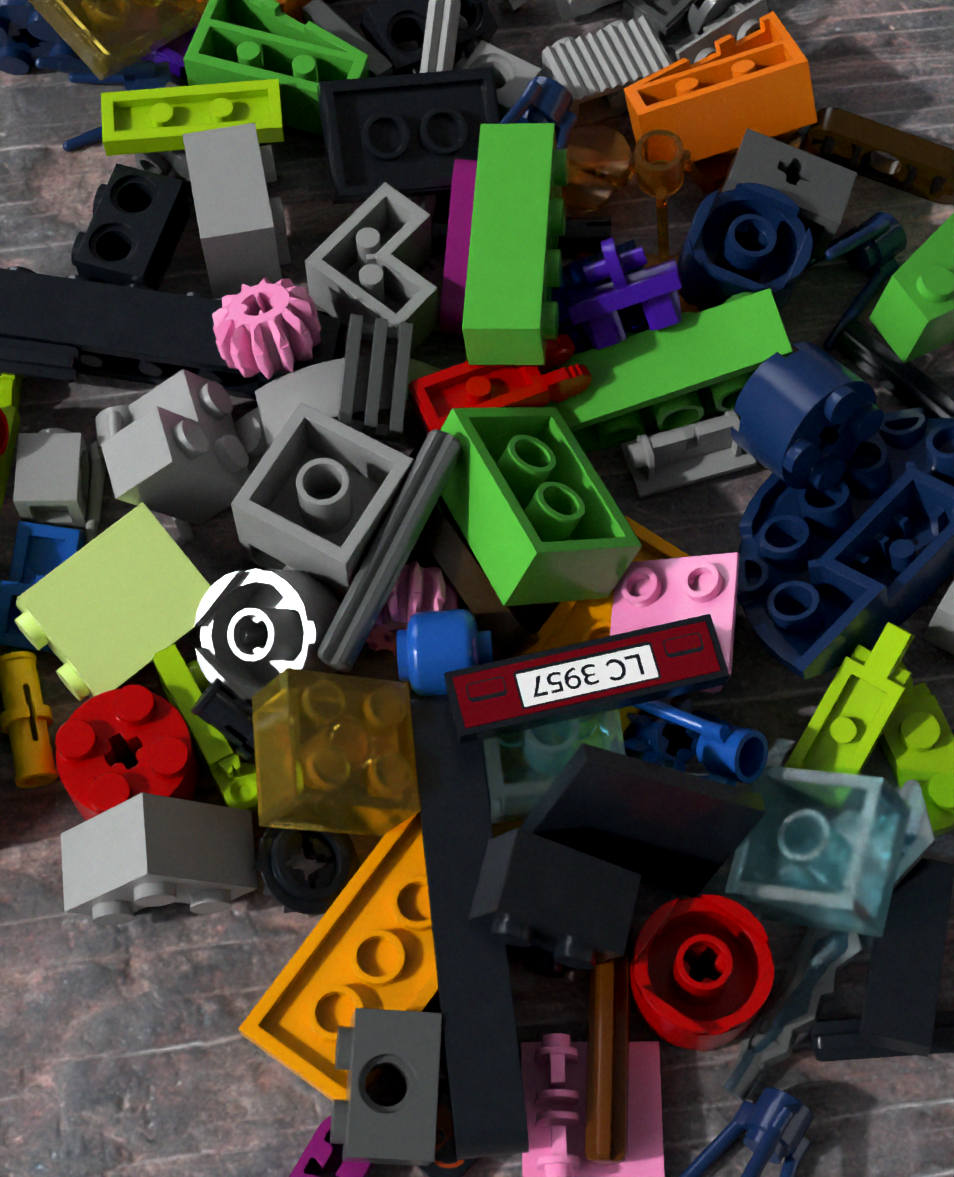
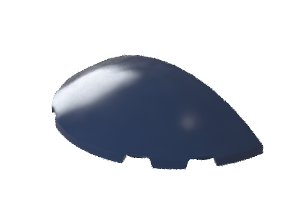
[737,407,954,680]

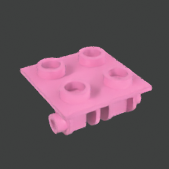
[610,552,740,693]
[521,1033,665,1177]

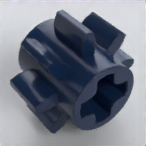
[623,696,701,772]

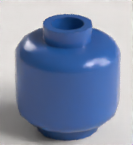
[396,609,493,696]

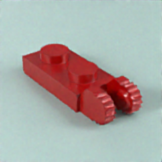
[407,333,592,435]

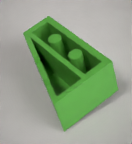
[183,0,370,135]
[869,213,954,364]

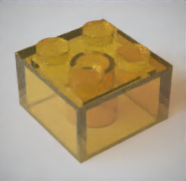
[252,668,420,836]

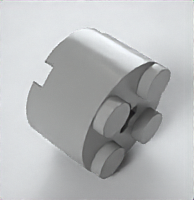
[195,568,340,701]

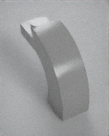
[234,355,441,475]

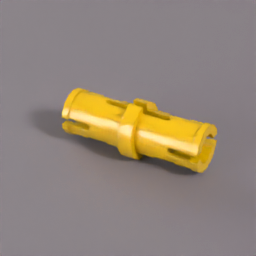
[0,651,58,788]

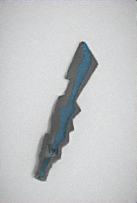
[720,780,936,1102]

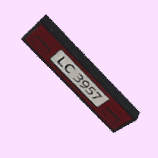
[444,614,729,745]

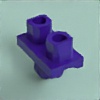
[567,237,682,350]

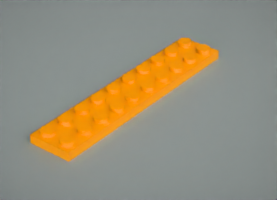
[238,516,691,1101]

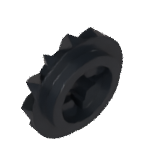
[253,809,358,918]

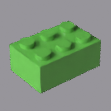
[440,406,642,607]

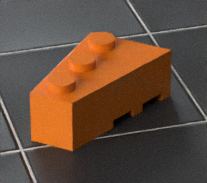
[624,11,818,176]

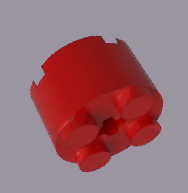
[55,685,200,821]
[630,894,774,1052]

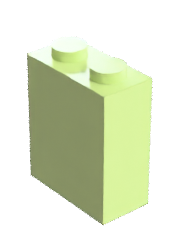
[14,502,211,701]

